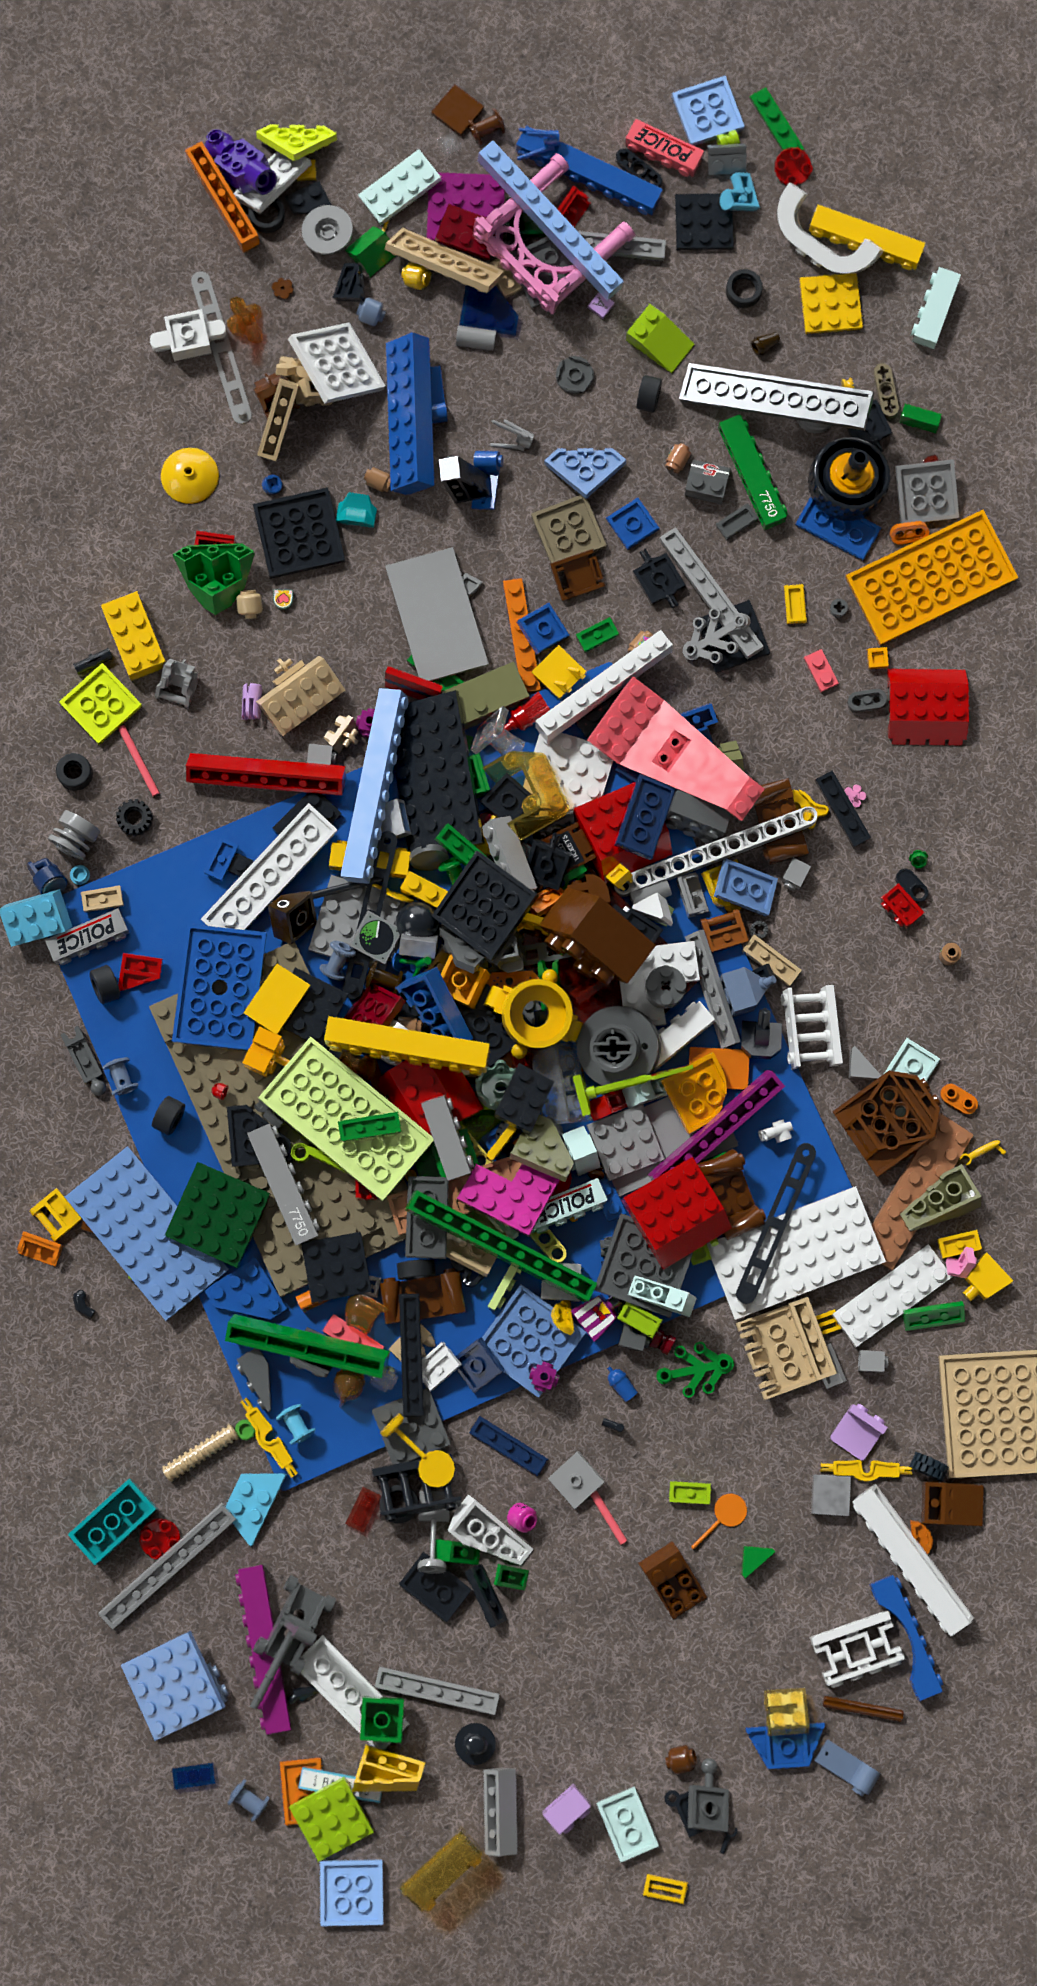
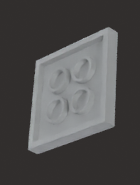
[895,459,959,523]
[586,1103,664,1181]

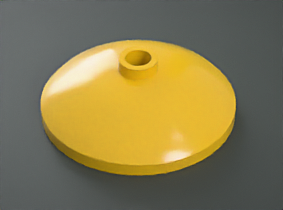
[161,448,219,504]

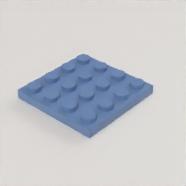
[482,1284,586,1398]
[121,1631,225,1740]

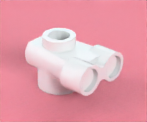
[758,1119,793,1143]

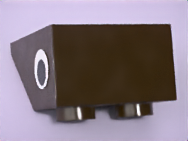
[268,891,317,945]

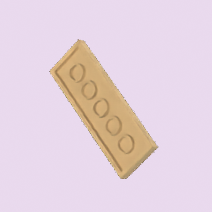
[385,228,504,293]

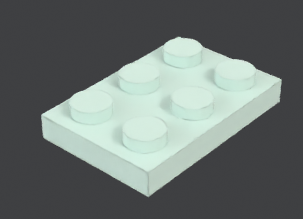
[597,1787,659,1862]

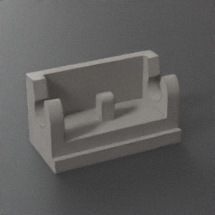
[676,872,709,918]

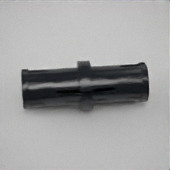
[73,647,113,675]

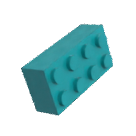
[67,1478,158,1565]

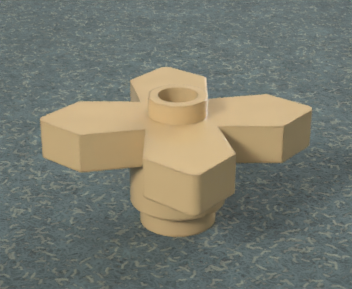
[276,357,309,383]

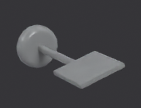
[418,1491,449,1574]

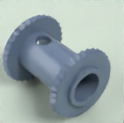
[319,941,356,980]
[103,1057,139,1096]
[227,1780,269,1822]

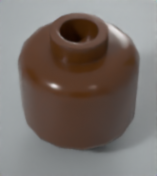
[665,1745,697,1775]

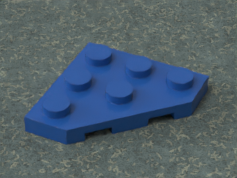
[204,1258,287,1320]

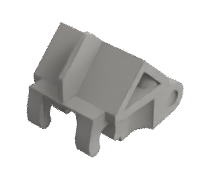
[155,659,199,709]

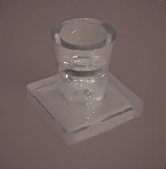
[471,706,525,763]

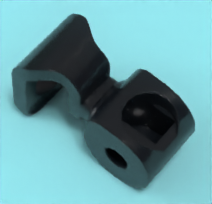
[451,1259,485,1288]

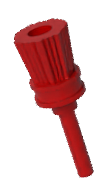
[478,691,550,749]

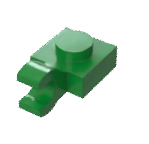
[561,863,588,890]

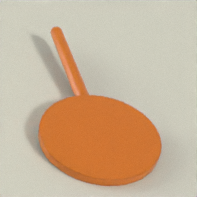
[691,1493,747,1549]

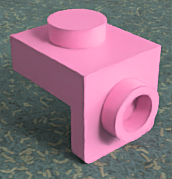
[945,1247,977,1278]

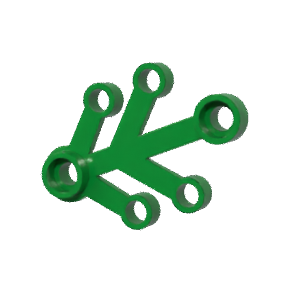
[656,1342,734,1398]

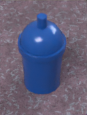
[607,1367,638,1402]

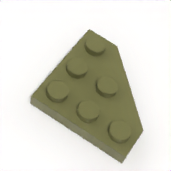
[510,1114,574,1182]

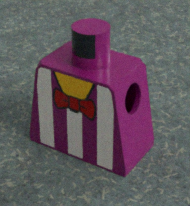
[571,1294,622,1341]

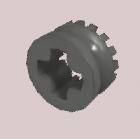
[830,599,848,618]
[750,921,768,939]

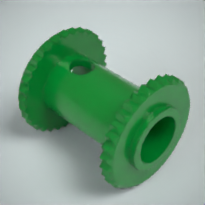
[438,857,463,885]

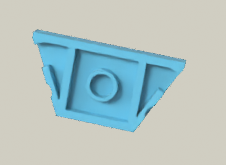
[226,1473,287,1546]

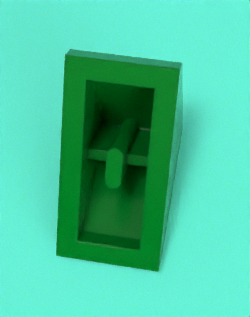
[741,1546,776,1578]
[494,1564,529,1591]

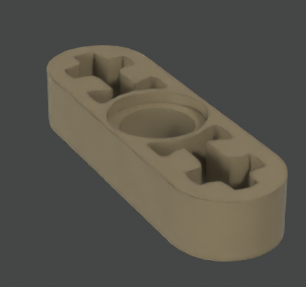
[873,363,899,419]

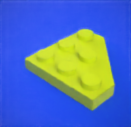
[256,125,337,161]

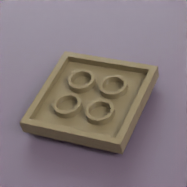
[531,495,606,563]

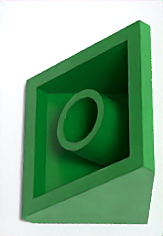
[345,226,395,277]

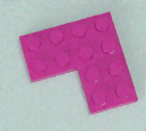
[457,1164,560,1237]

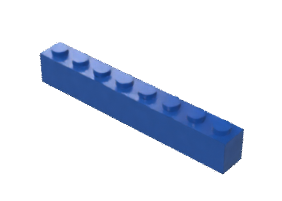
[516,126,663,215]

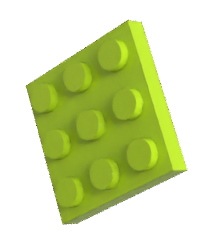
[289,1776,374,1862]

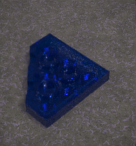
[459,285,519,336]

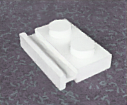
[422,1342,462,1391]

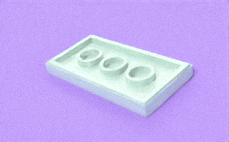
[867,1038,940,1117]

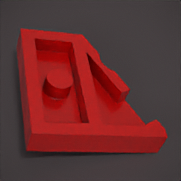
[118,953,163,991]

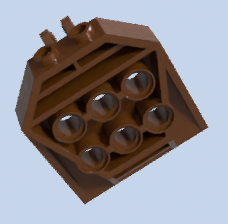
[832,1070,941,1178]

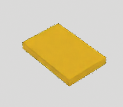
[243,963,311,1034]

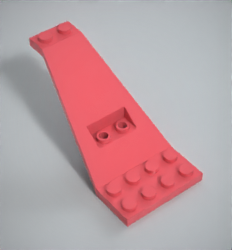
[587,677,765,821]

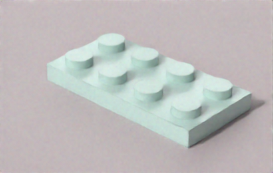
[358,149,442,225]

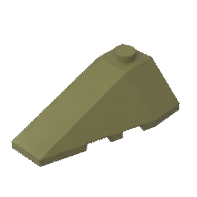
[900,1164,981,1232]

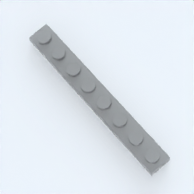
[659,527,764,659]
[99,1503,236,1629]

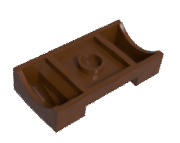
[754,778,809,865]
[697,1149,767,1240]
[380,1268,466,1325]

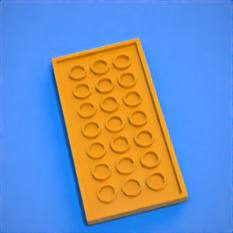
[845,509,1018,645]

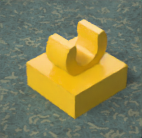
[606,864,633,891]

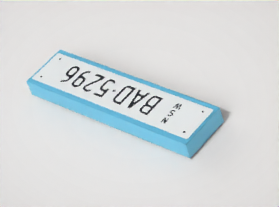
[298,1767,382,1803]

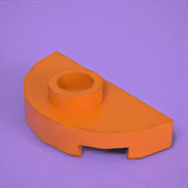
[910,1520,933,1554]

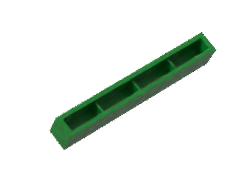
[225,1314,390,1378]

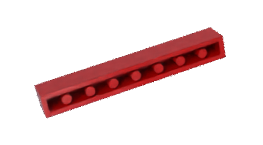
[186,753,346,795]

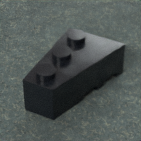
[439,455,492,504]

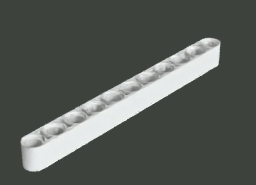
[614,806,818,897]

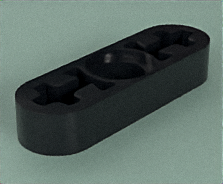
[616,148,662,187]

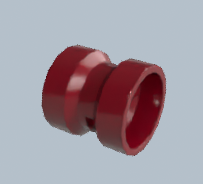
[649,1328,676,1355]

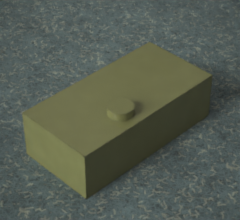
[442,661,530,730]

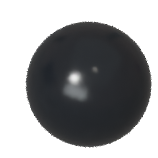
[395,902,440,938]

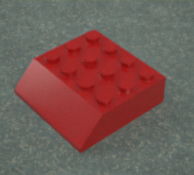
[573,782,672,884]
[621,1157,732,1270]

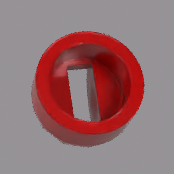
[211,1083,229,1100]

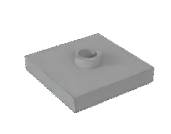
[548,1451,605,1509]

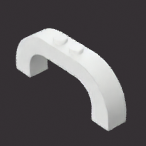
[778,183,884,274]

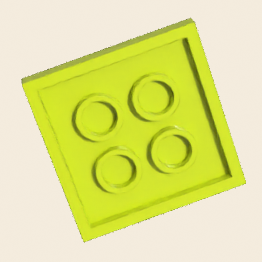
[59,663,142,745]

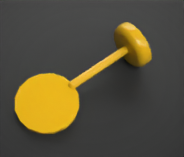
[380,1413,455,1487]

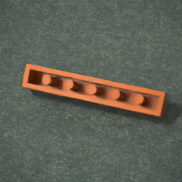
[185,141,260,253]

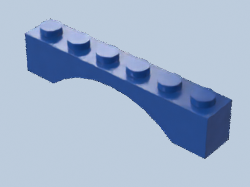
[869,1575,943,1701]

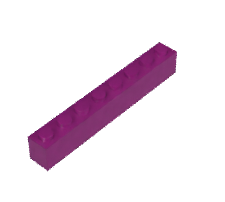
[647,1070,785,1180]
[235,1565,292,1735]

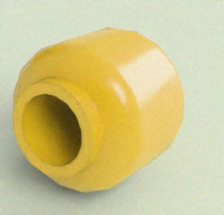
[401,262,431,290]

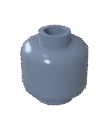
[356,298,386,326]

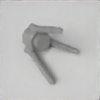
[490,419,534,451]

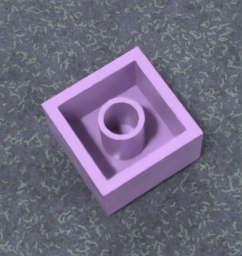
[542,1783,591,1834]

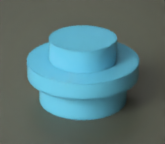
[70,865,90,885]

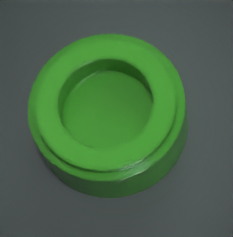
[235,1420,256,1440]

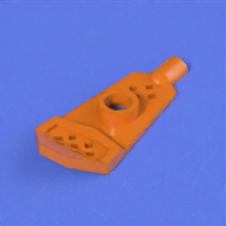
[486,971,539,989]

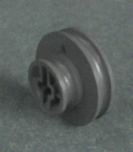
[577,1006,661,1085]

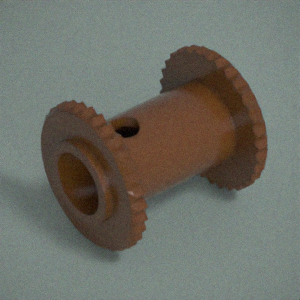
[468,108,505,145]

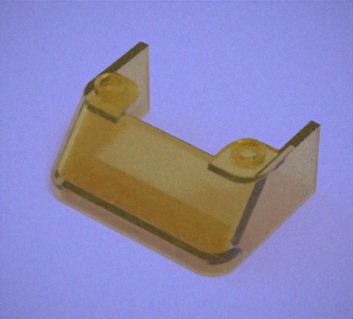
[483,751,570,840]
[399,1826,484,1912]

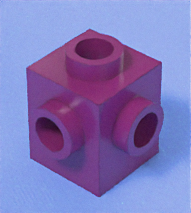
[356,709,375,738]
[529,1362,559,1393]

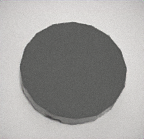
[556,356,594,394]
[409,844,449,871]

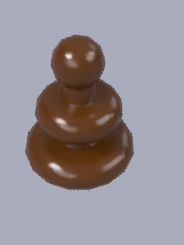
[588,1157,605,1180]

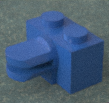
[680,703,718,743]

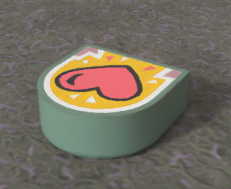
[273,589,293,610]

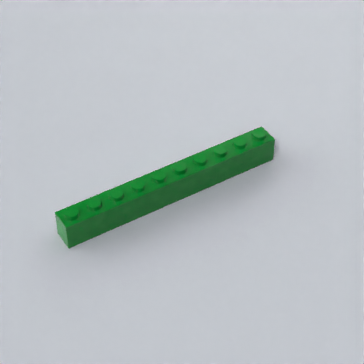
[405,1190,597,1302]

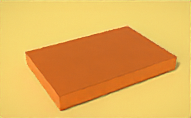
[689,1047,749,1090]
[280,1757,322,1825]

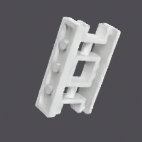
[809,1611,905,1688]

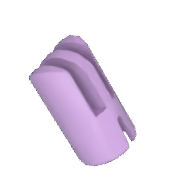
[241,683,262,720]

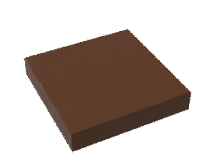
[431,84,484,136]

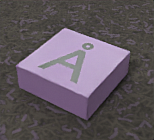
[588,293,615,319]

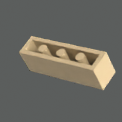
[257,378,298,461]

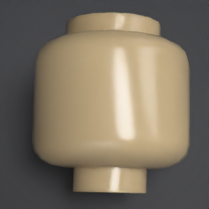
[236,590,263,619]

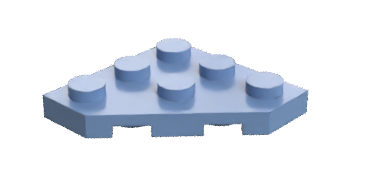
[544,448,626,499]

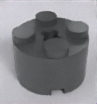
[645,965,686,1009]

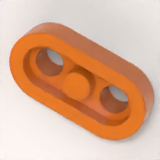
[890,521,929,544]
[940,1084,978,1114]

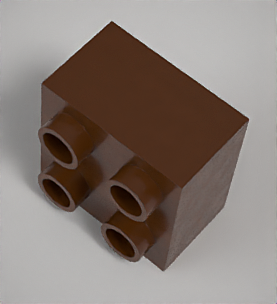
[539,888,656,985]

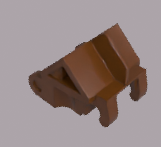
[253,373,300,419]

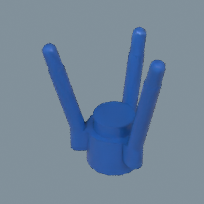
[517,128,560,160]

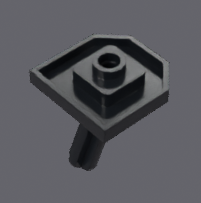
[741,1008,782,1060]

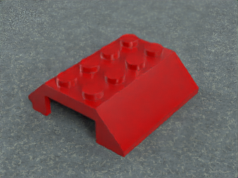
[887,669,969,745]
[378,1060,484,1136]

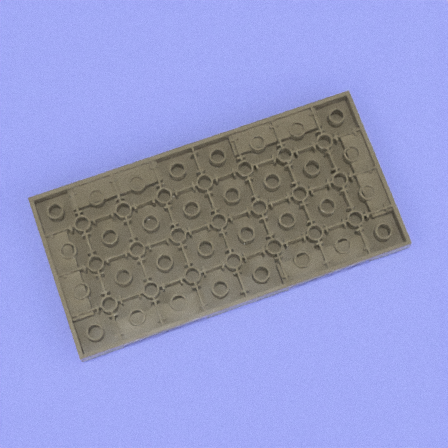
[149,942,408,1297]

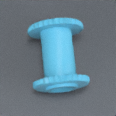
[276,1404,315,1445]

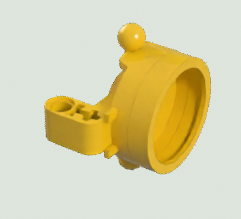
[484,969,583,1059]

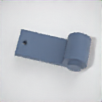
[815,1739,881,1796]

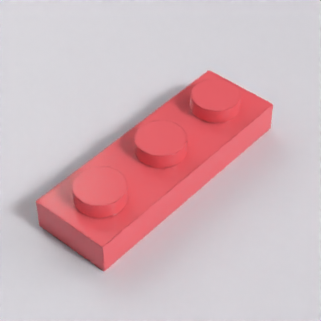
[323,1314,384,1349]

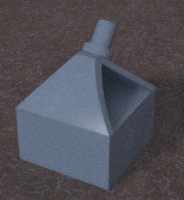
[720,967,776,1017]

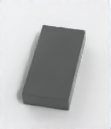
[716,503,759,541]

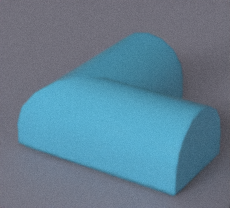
[720,172,760,211]

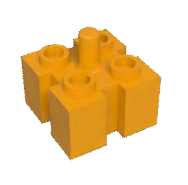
[242,1026,290,1078]

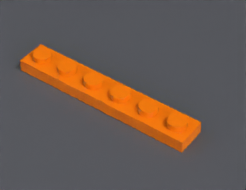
[503,578,541,693]

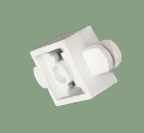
[150,309,226,361]

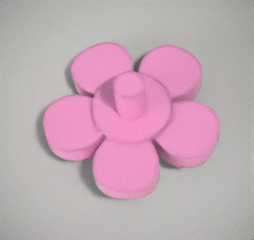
[844,785,866,807]

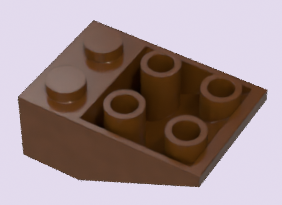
[921,1482,984,1526]
[638,1541,707,1619]

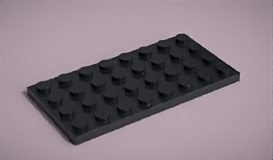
[394,690,485,853]

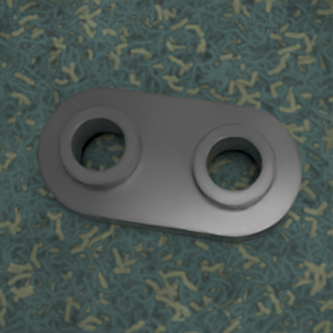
[847,689,887,712]

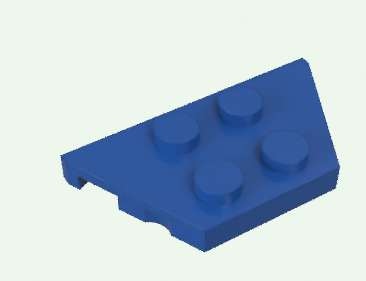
[745,1722,825,1769]

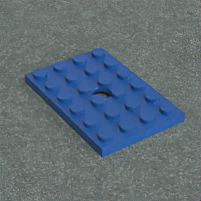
[172,924,267,1051]

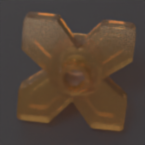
[227,296,263,344]

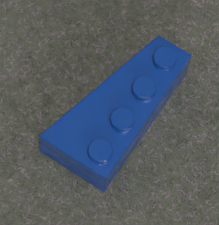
[395,967,473,1040]

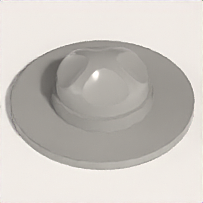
[302,205,353,255]

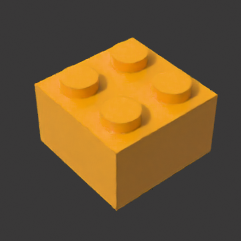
[441,954,491,1009]

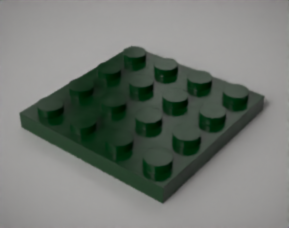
[164,1162,271,1268]

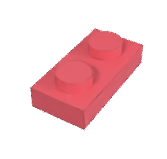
[804,649,839,692]

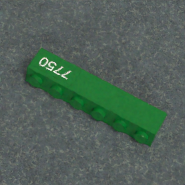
[718,414,788,531]

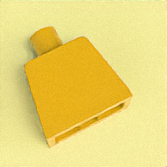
[963,1253,1013,1302]

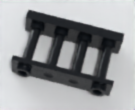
[371,1454,461,1522]

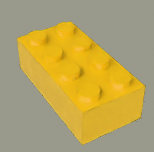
[101,591,166,681]

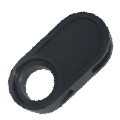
[895,868,929,903]

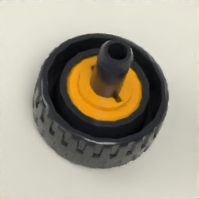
[808,437,891,521]

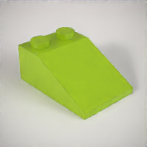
[626,304,695,373]

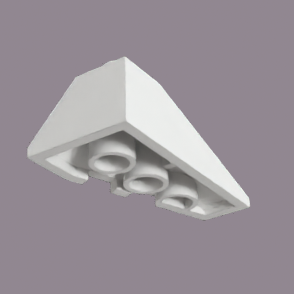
[448,1495,533,1565]

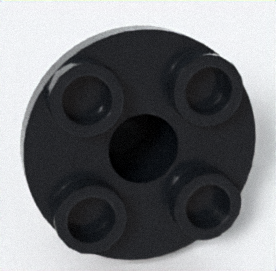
[455,1723,496,1765]

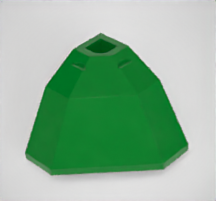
[173,544,255,615]

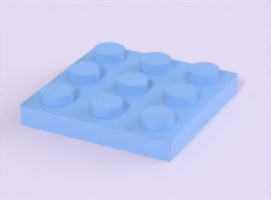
[672,76,744,146]
[320,1859,383,1926]

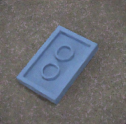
[714,858,778,916]

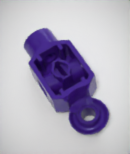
[205,129,277,195]

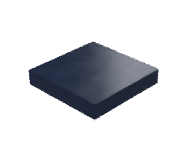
[456,1337,505,1393]

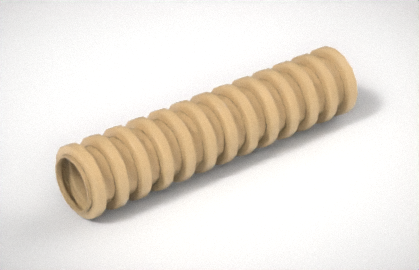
[162,1424,239,1482]

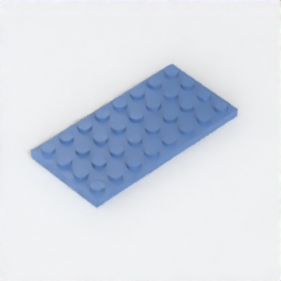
[65,1146,229,1321]

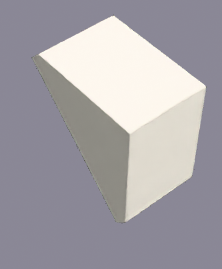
[632,893,673,926]

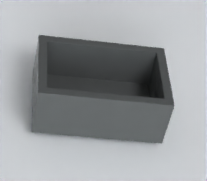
[665,790,731,844]

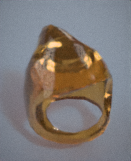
[345,1294,388,1336]
[333,1369,365,1408]

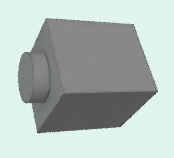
[307,744,337,765]
[781,857,811,891]
[858,1350,888,1373]

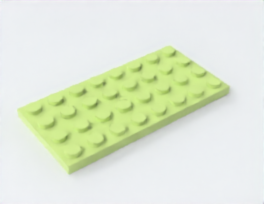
[258,1037,434,1202]

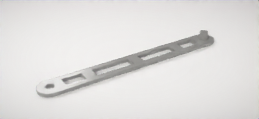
[191,271,251,424]

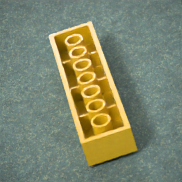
[324,1016,490,1076]

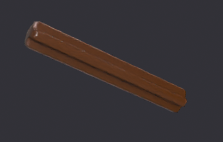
[823,1696,904,1722]

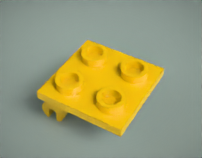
[531,645,587,699]

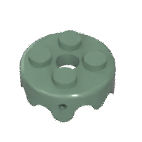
[475,1060,515,1110]

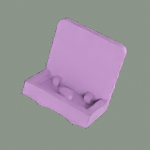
[830,1403,888,1460]

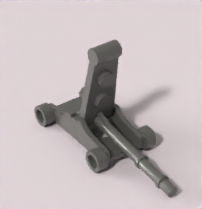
[250,1575,336,1710]

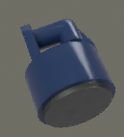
[27,858,67,894]

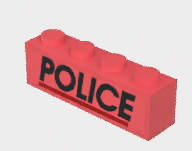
[625,119,704,177]

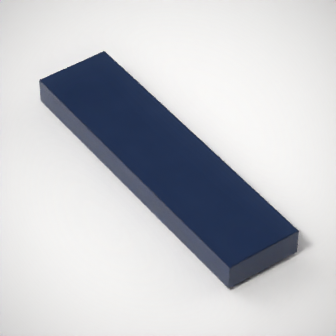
[469,1416,548,1476]

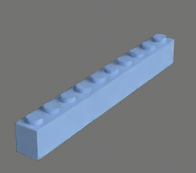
[478,141,624,301]
[340,688,408,884]

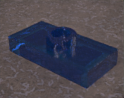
[172,1762,216,1790]

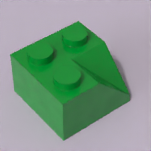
[360,1696,405,1743]

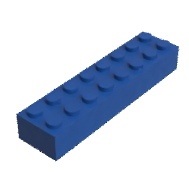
[386,332,434,495]

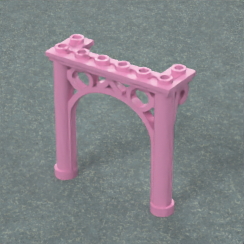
[473,154,635,315]

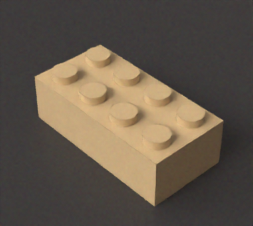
[256,656,345,736]

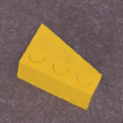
[352,1745,425,1792]

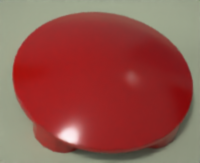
[774,147,813,185]
[139,1518,180,1559]

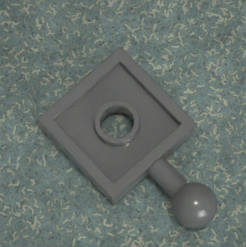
[688,1758,729,1833]

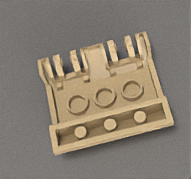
[736,1297,837,1400]

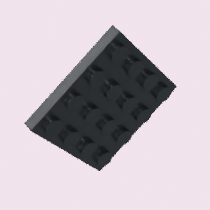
[253,487,345,579]
[432,851,539,961]

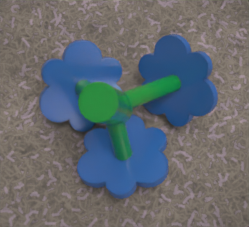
[392,949,431,981]

